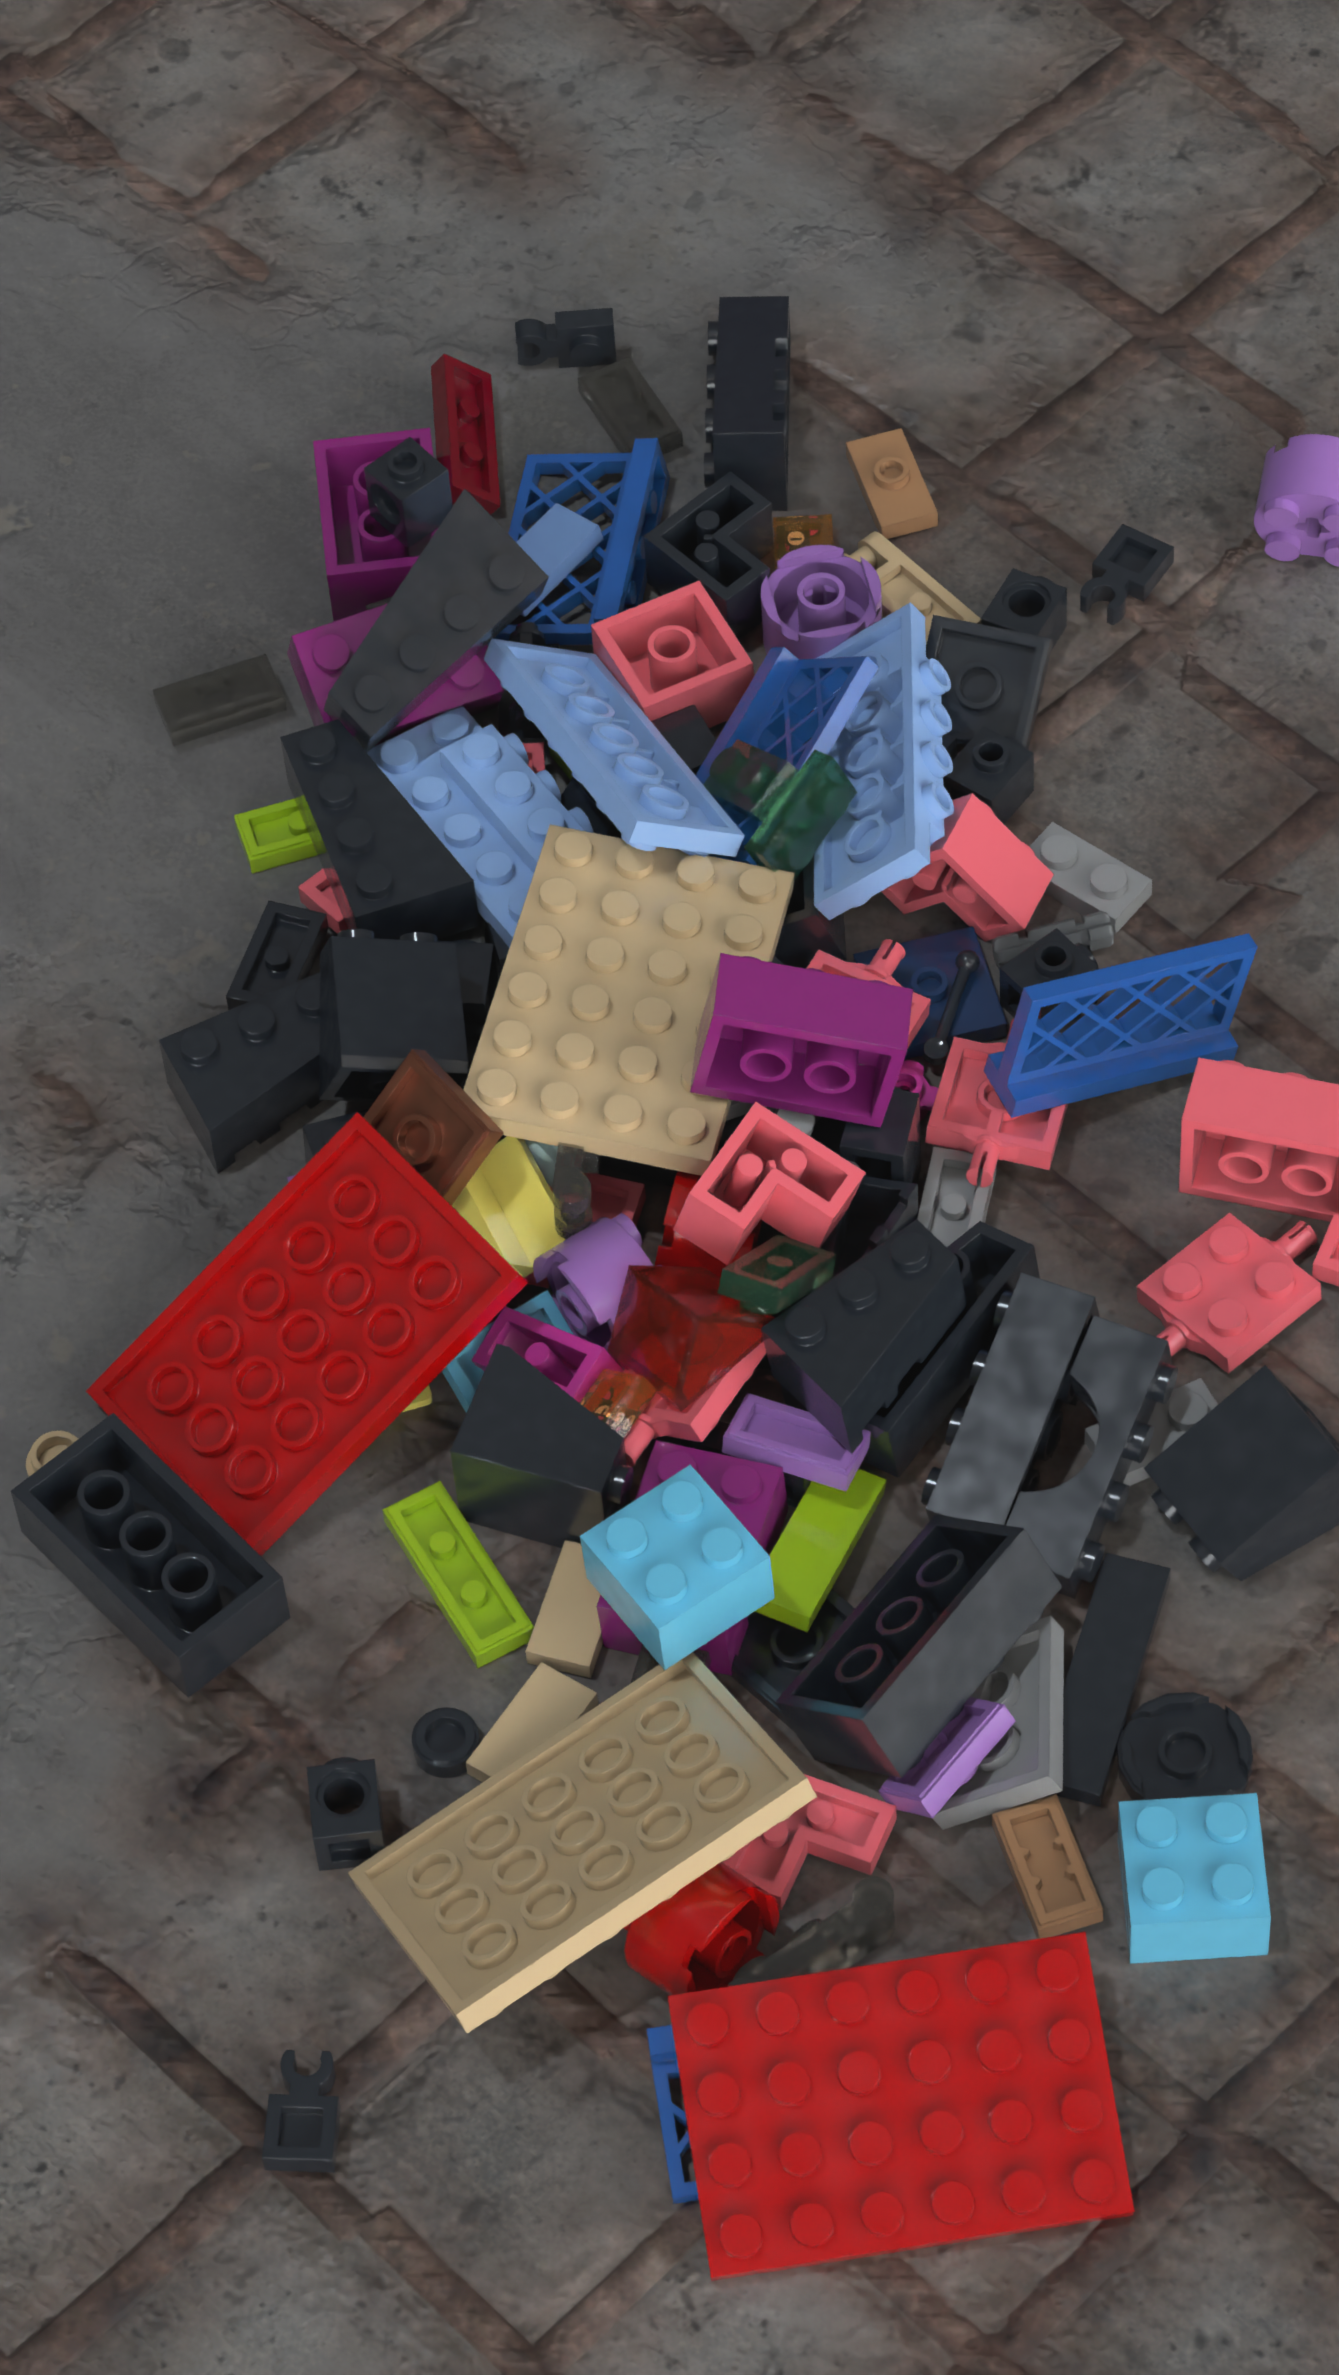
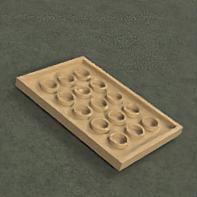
[463,824,794,1176]
[348,1652,817,2033]

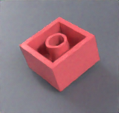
[591,581,754,728]

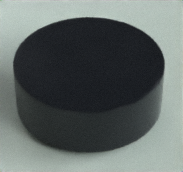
[412,1707,480,1778]

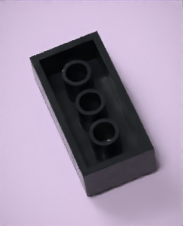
[11,1413,291,1698]
[775,1514,1062,1778]

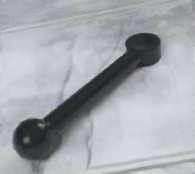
[923,950,980,1065]

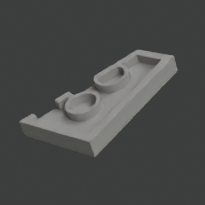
[932,1615,1064,1830]

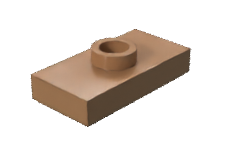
[846,428,938,539]
[992,1794,1103,1939]

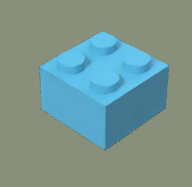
[580,1465,775,1670]
[1118,1793,1271,1964]

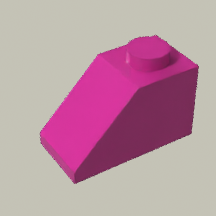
[471,1306,624,1416]

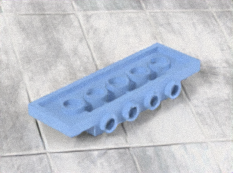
[814,602,954,920]
[484,638,745,857]
[367,706,594,948]

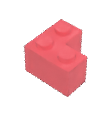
[881,793,1054,942]
[673,1102,866,1265]

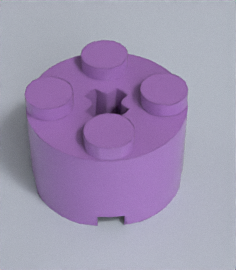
[1254,434,1339,567]
[761,545,882,659]
[533,1213,680,1361]

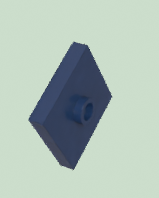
[853,927,1007,1060]

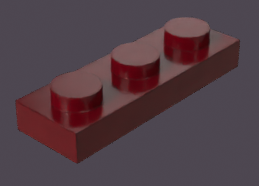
[431,354,500,515]

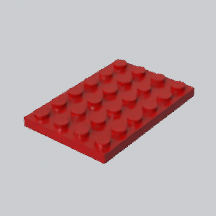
[86,1112,528,1556]
[667,1931,1135,2281]

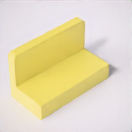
[452,1136,574,1278]

